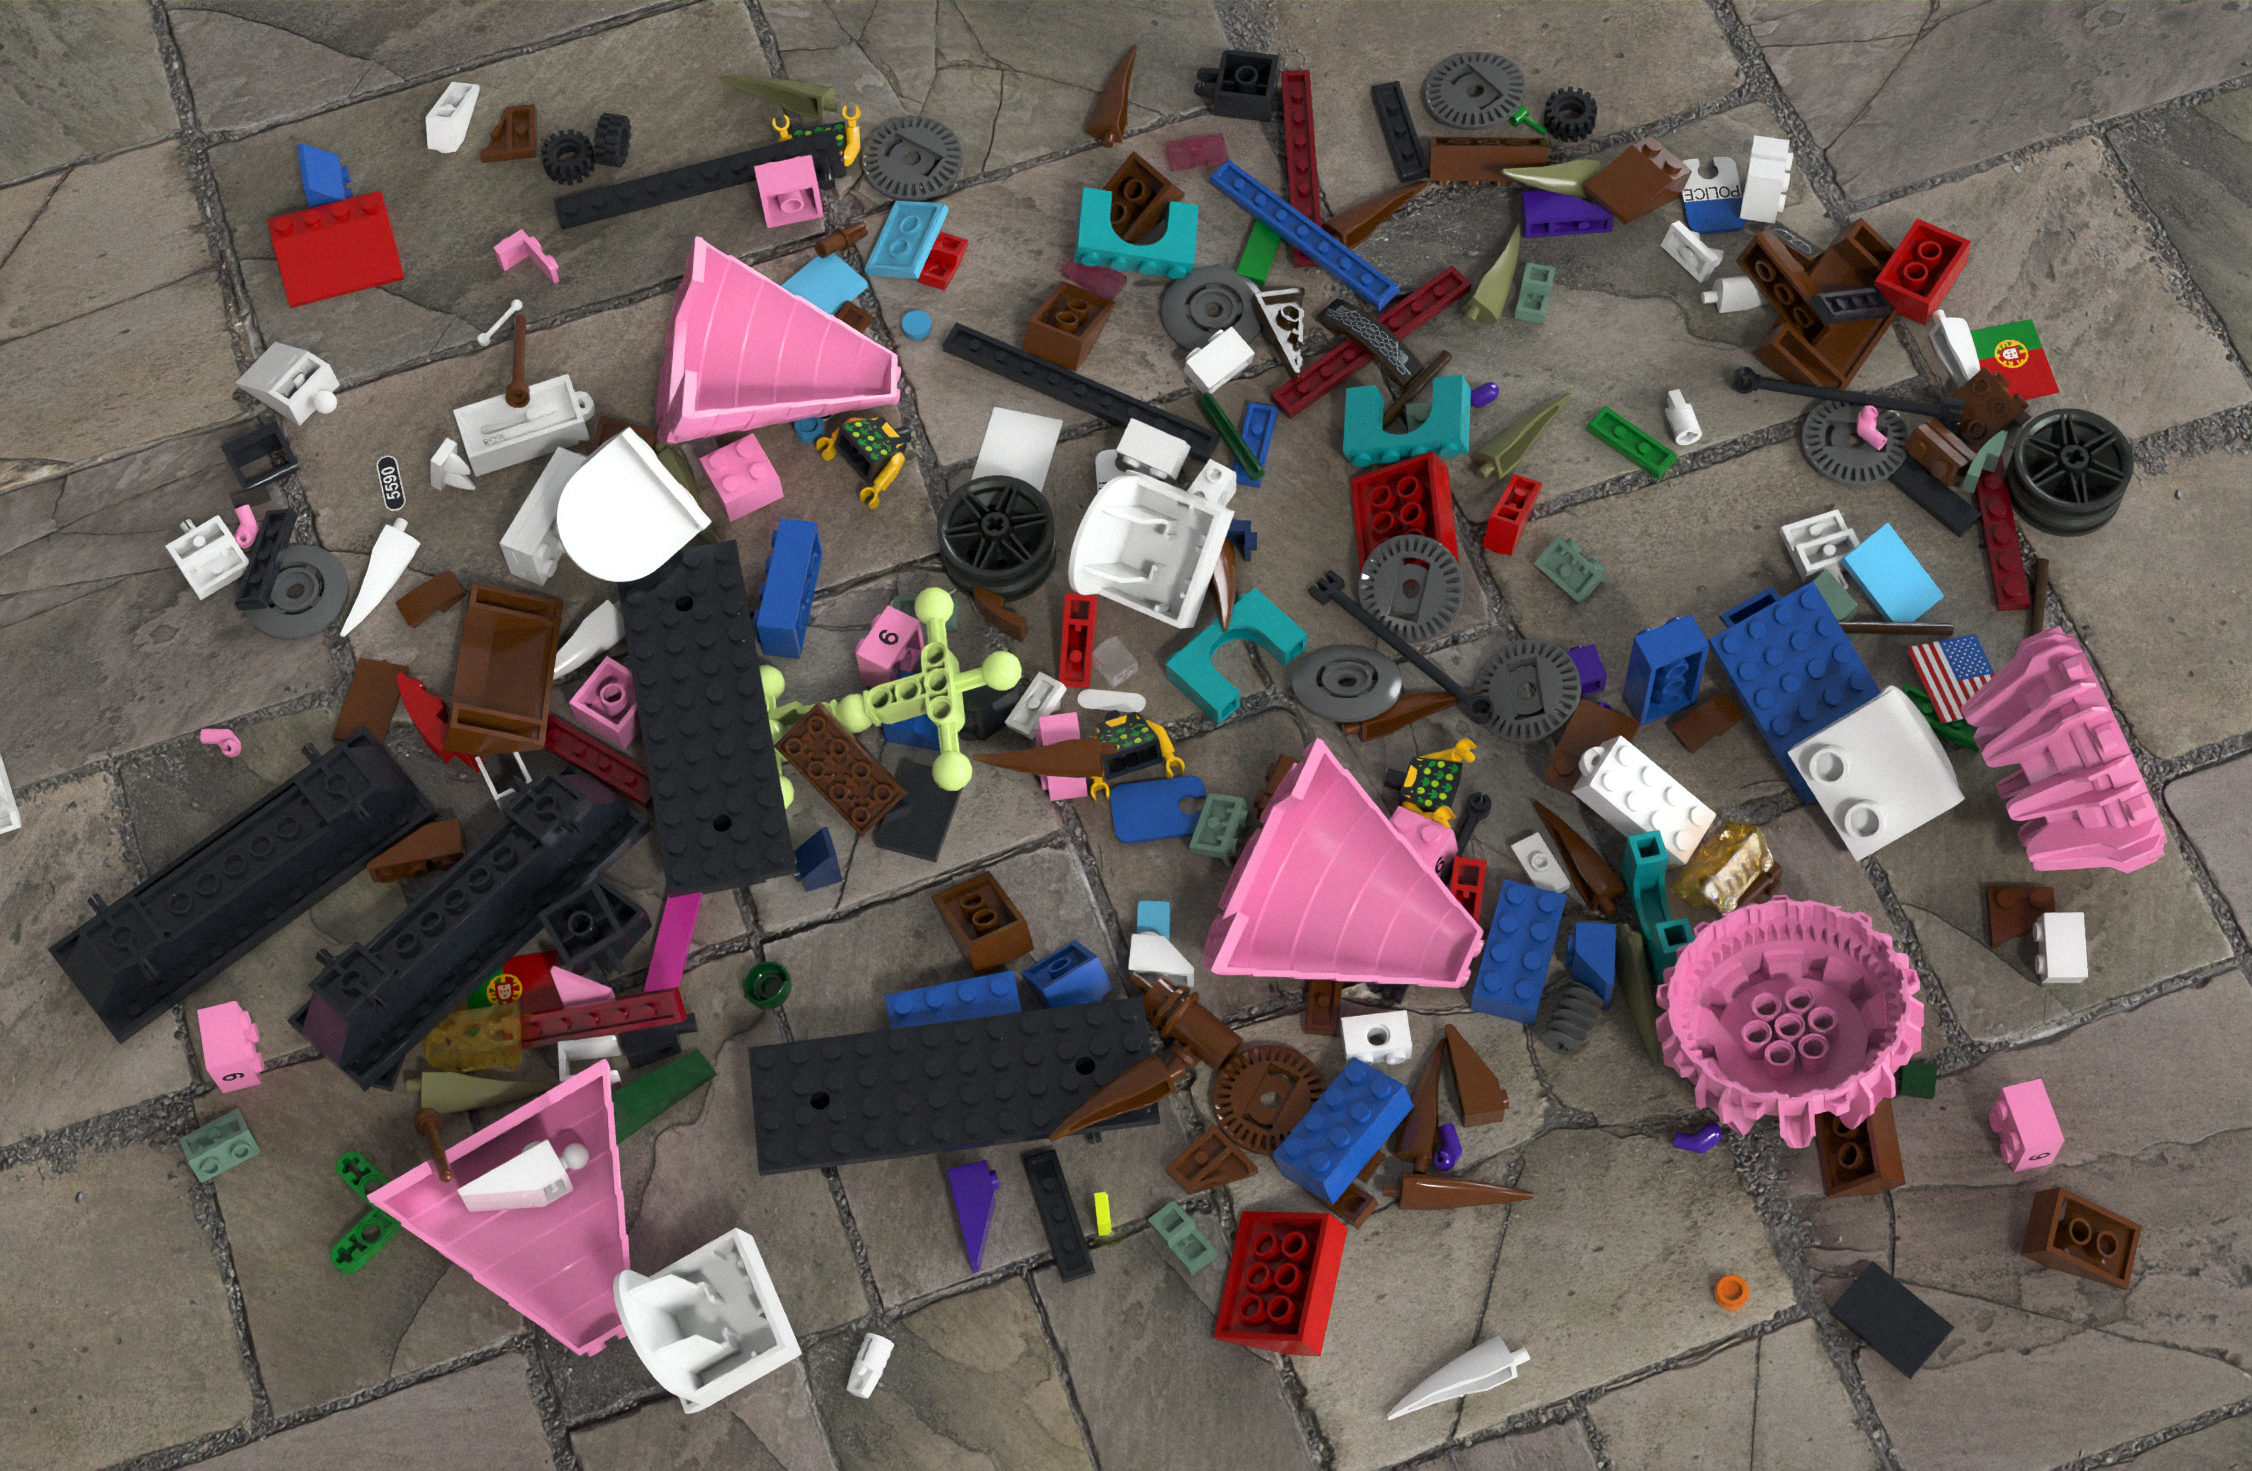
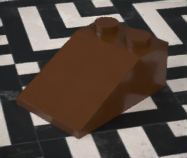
[1583,136,1692,225]
[1102,151,1186,244]
[1022,281,1116,371]
[1544,699,1641,798]
[931,870,1034,976]
[2021,1187,2142,1290]

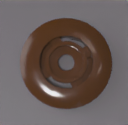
[1213,1045,1327,1156]

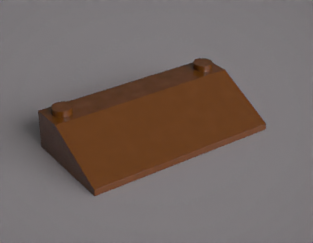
[1753,218,1898,400]
[443,582,564,755]

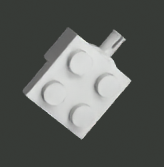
[1780,509,1860,590]
[165,515,249,600]

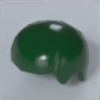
[742,961,792,1009]

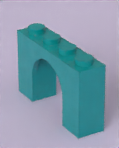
[1074,187,1199,280]
[1343,374,1471,467]
[1165,588,1307,725]
[1621,830,1694,985]

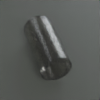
[231,483,272,509]

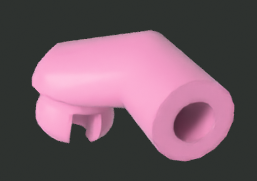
[1856,405,1888,450]
[234,504,259,549]
[200,729,242,758]

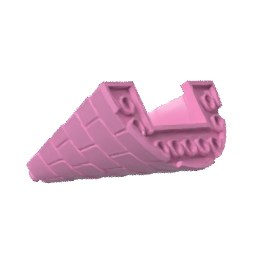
[655,236,901,445]
[1202,738,1484,988]
[367,1058,630,1357]

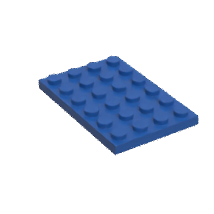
[1708,581,1881,805]

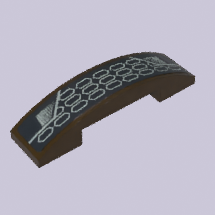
[1316,298,1424,388]

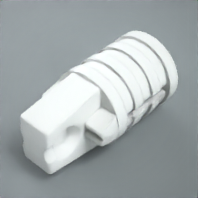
[1665,389,1702,445]
[846,1333,894,1398]

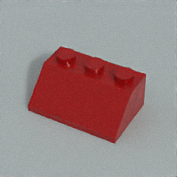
[1874,218,1971,326]

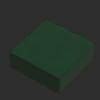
[1899,1061,1937,1100]

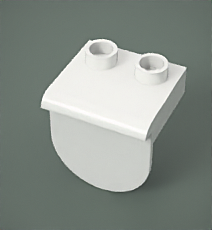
[556,426,712,582]
[1068,470,1235,629]
[1787,686,1965,862]
[613,1228,802,1414]

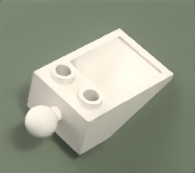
[235,342,340,426]
[457,1139,589,1212]

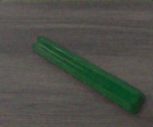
[1198,392,1265,481]

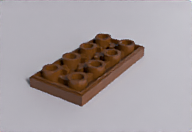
[774,701,908,837]

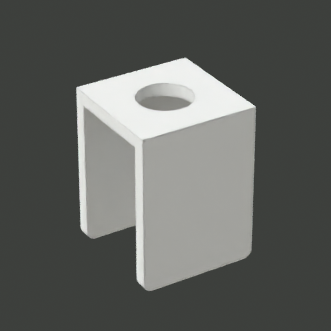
[475,752,532,818]
[558,1035,623,1092]

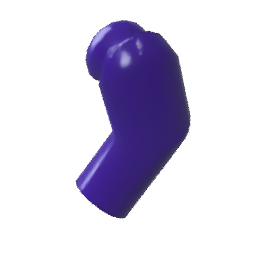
[1470,382,1499,408]
[1673,1122,1722,1154]
[1433,1123,1462,1171]

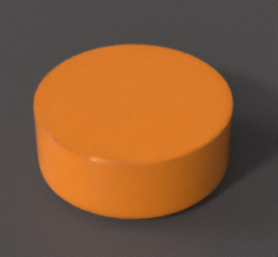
[1714,1274,1749,1311]

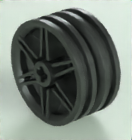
[2006,408,2134,537]
[937,475,1057,603]

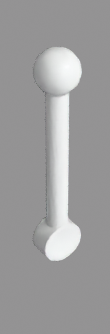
[478,299,522,346]

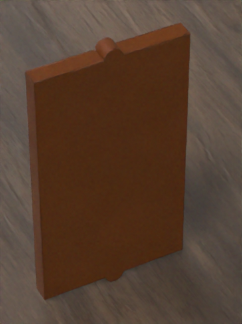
[332,658,409,746]

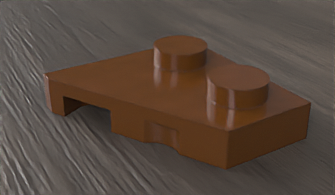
[480,104,537,163]
[1986,886,2056,949]
[1166,1124,1258,1195]

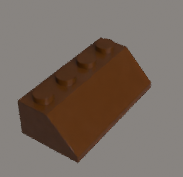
[1429,137,1548,187]
[1735,231,1846,349]
[1814,1097,1906,1198]

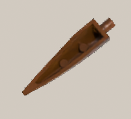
[1086,45,1137,148]
[1321,180,1428,250]
[1207,537,1236,632]
[1342,691,1478,743]
[973,738,1117,778]
[1533,801,1627,917]
[1393,1038,1445,1174]
[1048,1053,1187,1142]
[1382,1173,1533,1210]

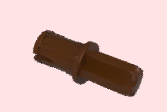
[814,222,868,259]

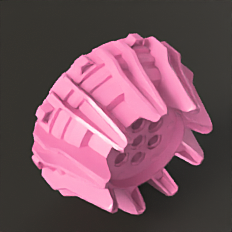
[1961,625,2168,873]
[1655,894,1924,1148]

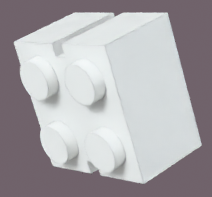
[1740,135,1793,224]

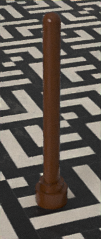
[506,314,530,408]
[413,1108,453,1183]

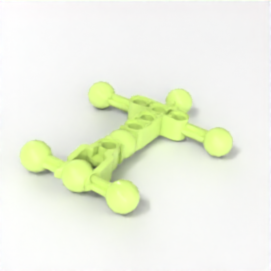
[759,587,1022,809]

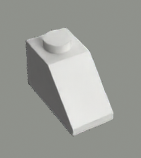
[1128,931,1194,987]

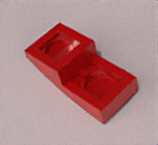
[918,232,969,291]

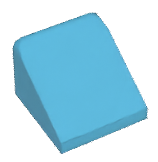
[1137,901,1171,940]

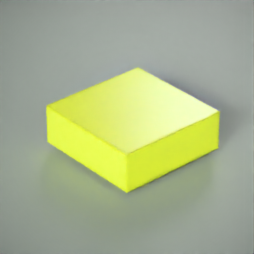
[1094,1192,1112,1236]

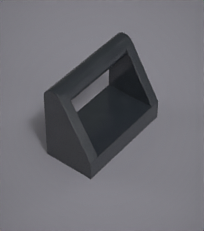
[221,421,300,495]

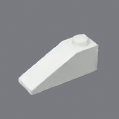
[426,82,480,153]

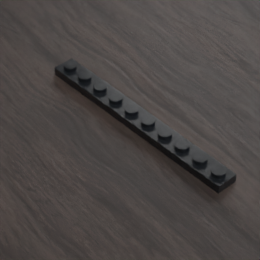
[555,129,841,230]
[942,322,1220,464]

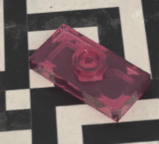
[1166,133,1228,172]
[1062,256,1127,301]

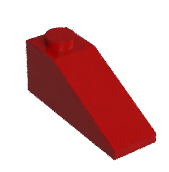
[1482,474,1543,556]
[1059,593,1099,688]
[1450,855,1487,925]

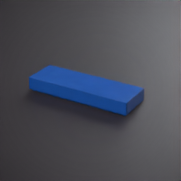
[1232,402,1278,488]

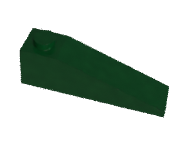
[611,1049,717,1145]

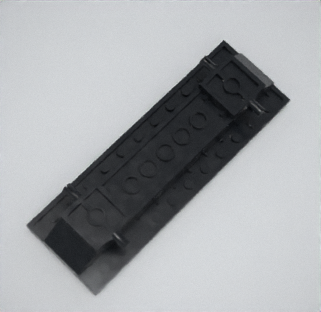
[617,539,797,898]
[48,726,438,1044]
[287,764,652,1092]
[748,996,1160,1178]

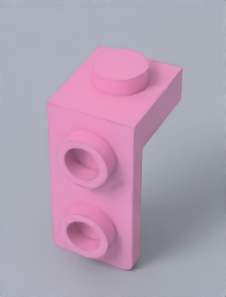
[493,229,559,285]

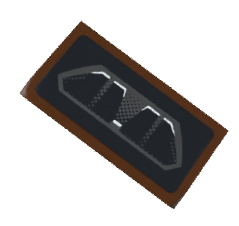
[1761,221,1825,273]

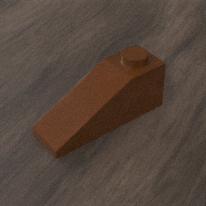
[1444,1024,1509,1128]

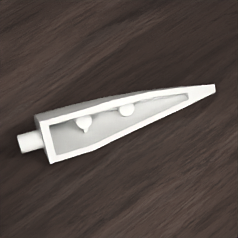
[1701,275,1769,313]
[1929,310,1980,389]
[340,518,420,637]
[553,599,626,680]
[1386,1335,1530,1420]

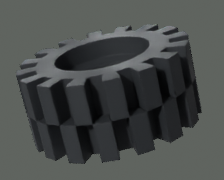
[1544,87,1597,143]
[593,113,631,168]
[541,129,596,185]

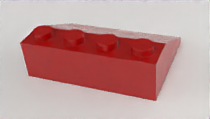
[267,191,405,308]
[1351,451,1459,583]
[1213,1211,1348,1356]

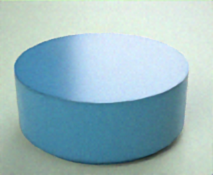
[902,310,932,341]
[794,417,825,443]

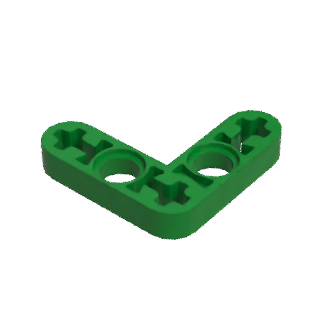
[330,1152,403,1275]

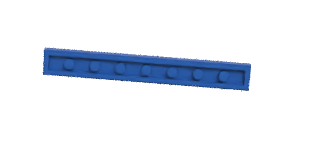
[1209,159,1400,311]

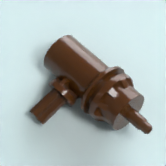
[1128,972,1244,1083]

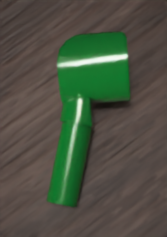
[1508,105,1548,136]

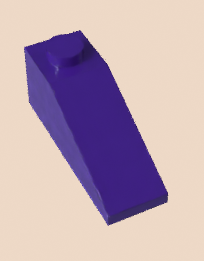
[1521,190,1614,238]
[947,1160,1000,1273]

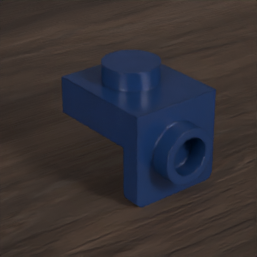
[1226,518,1257,561]

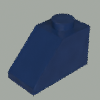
[794,827,843,892]

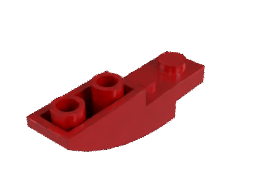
[396,672,486,773]

